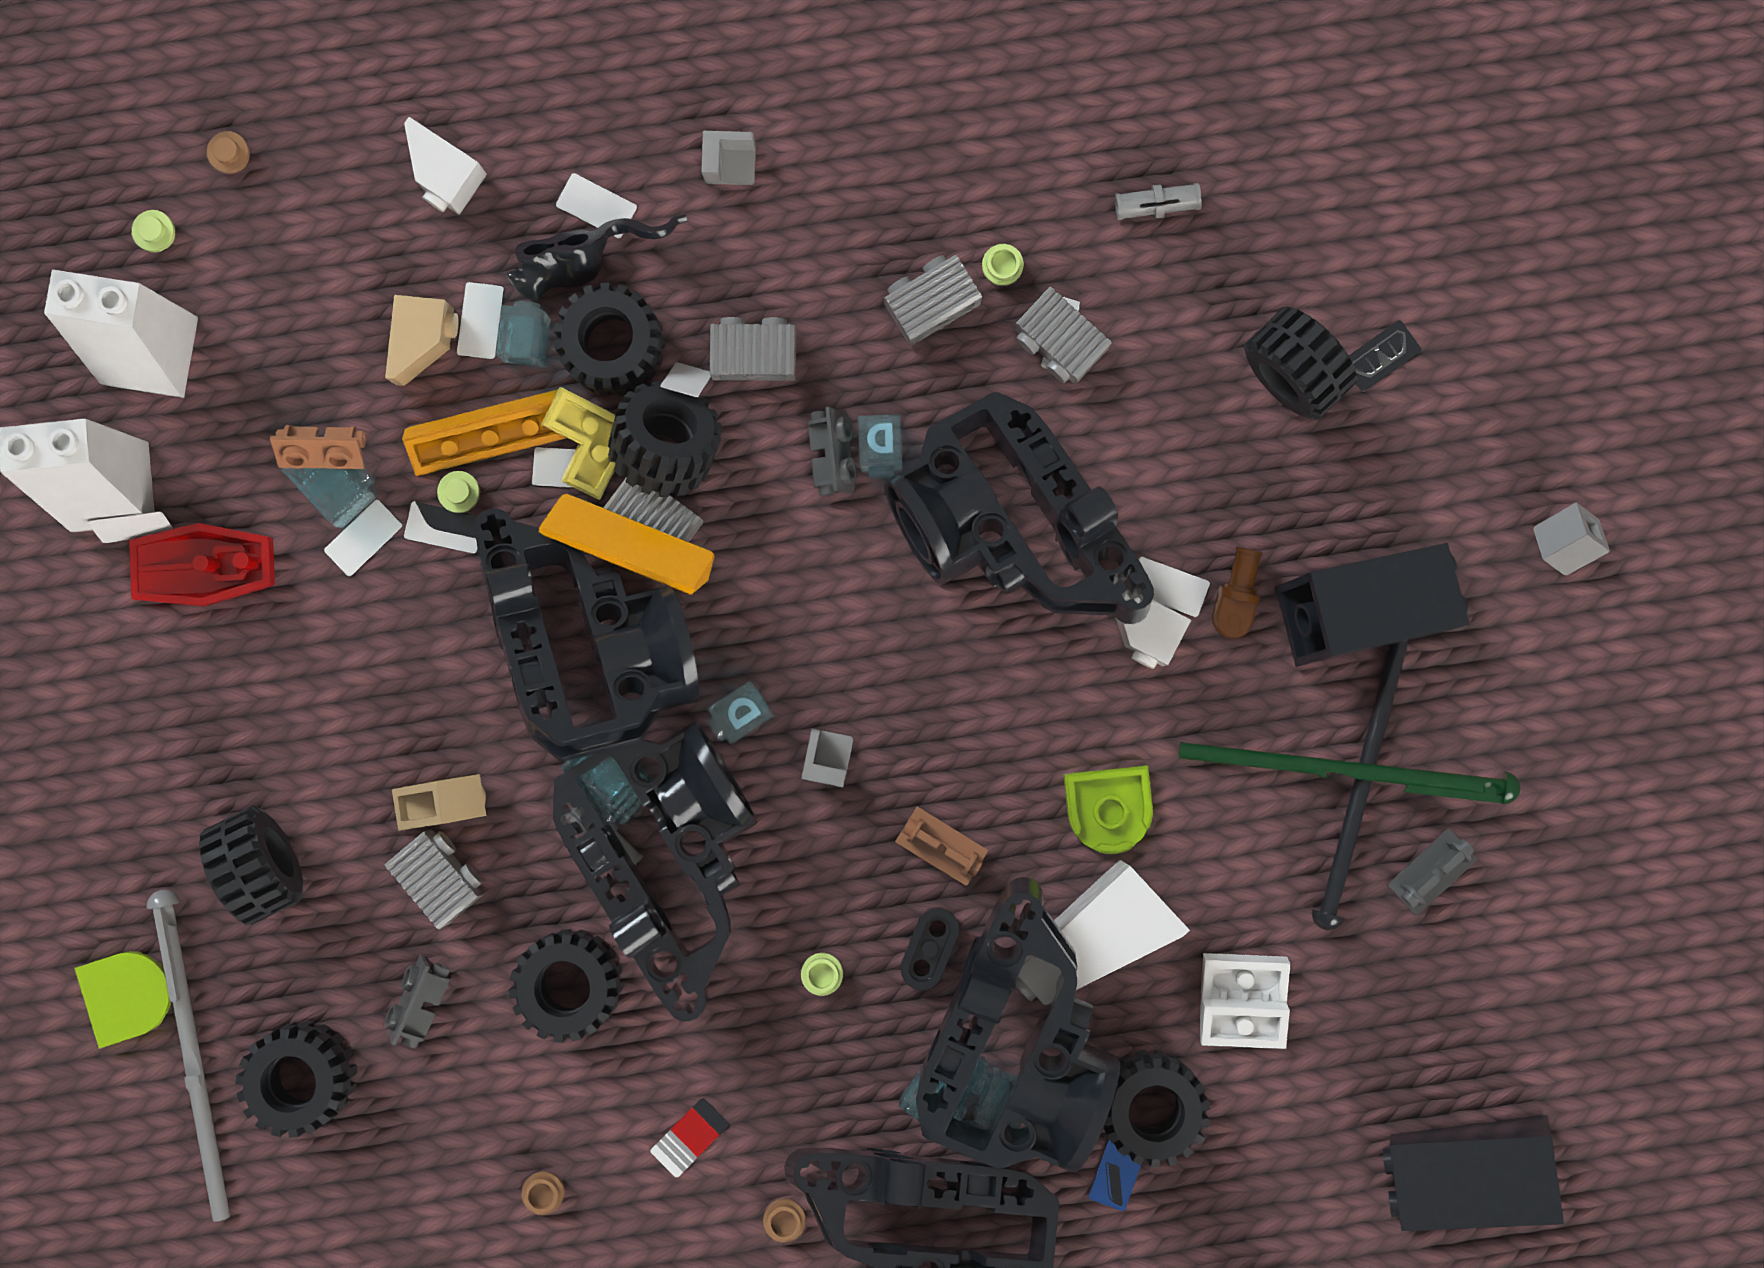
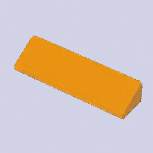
[402,389,566,476]
[539,494,715,595]

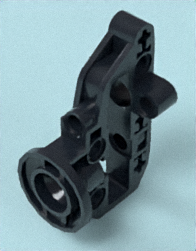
[884,392,1154,624]
[474,509,699,762]
[553,721,758,1021]
[916,877,1120,1173]
[784,1148,1059,1268]

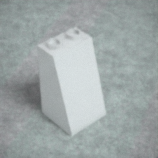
[44,269,198,398]
[0,419,155,532]
[1015,860,1190,1005]

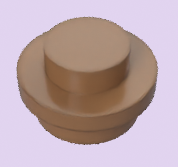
[207,131,250,174]
[522,1171,565,1215]
[763,1198,806,1243]

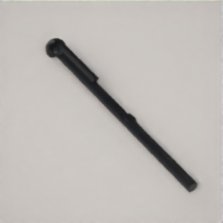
[1311,640,1409,930]

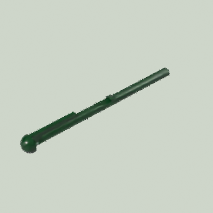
[1179,742,1521,804]

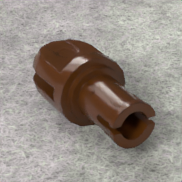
[1212,546,1263,639]

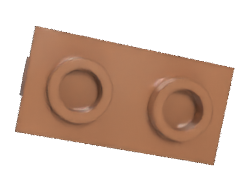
[270,425,366,470]
[895,806,988,886]

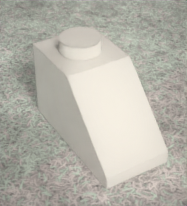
[404,117,487,215]
[1116,593,1191,669]

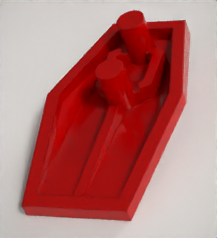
[129,523,275,606]

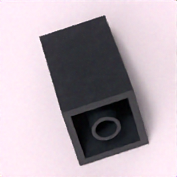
[1275,543,1470,667]
[1383,1115,1564,1231]

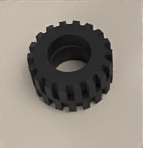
[553,283,665,396]
[1244,307,1358,420]
[608,381,722,497]
[199,806,303,925]
[509,929,624,1043]
[236,1021,358,1138]
[1103,1049,1210,1167]

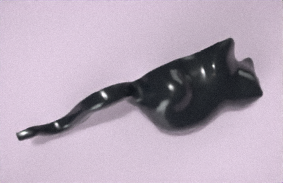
[506,214,687,301]

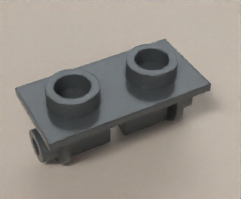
[808,407,857,496]
[1387,828,1478,916]
[384,954,451,1048]

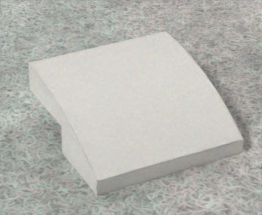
[1200,953,1290,1049]

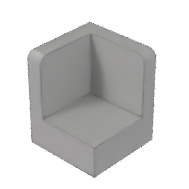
[701,131,756,185]
[1534,502,1610,575]
[801,729,853,787]

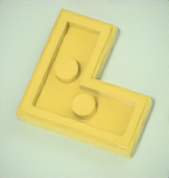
[541,387,616,500]

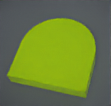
[1063,765,1153,854]
[74,951,171,1049]

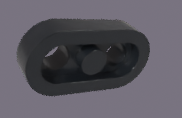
[901,907,959,991]

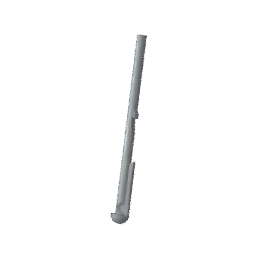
[146,889,230,1222]

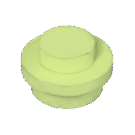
[132,210,175,252]
[982,244,1024,286]
[437,471,480,513]
[801,953,843,996]

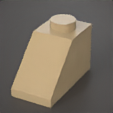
[385,295,459,386]
[392,774,486,831]

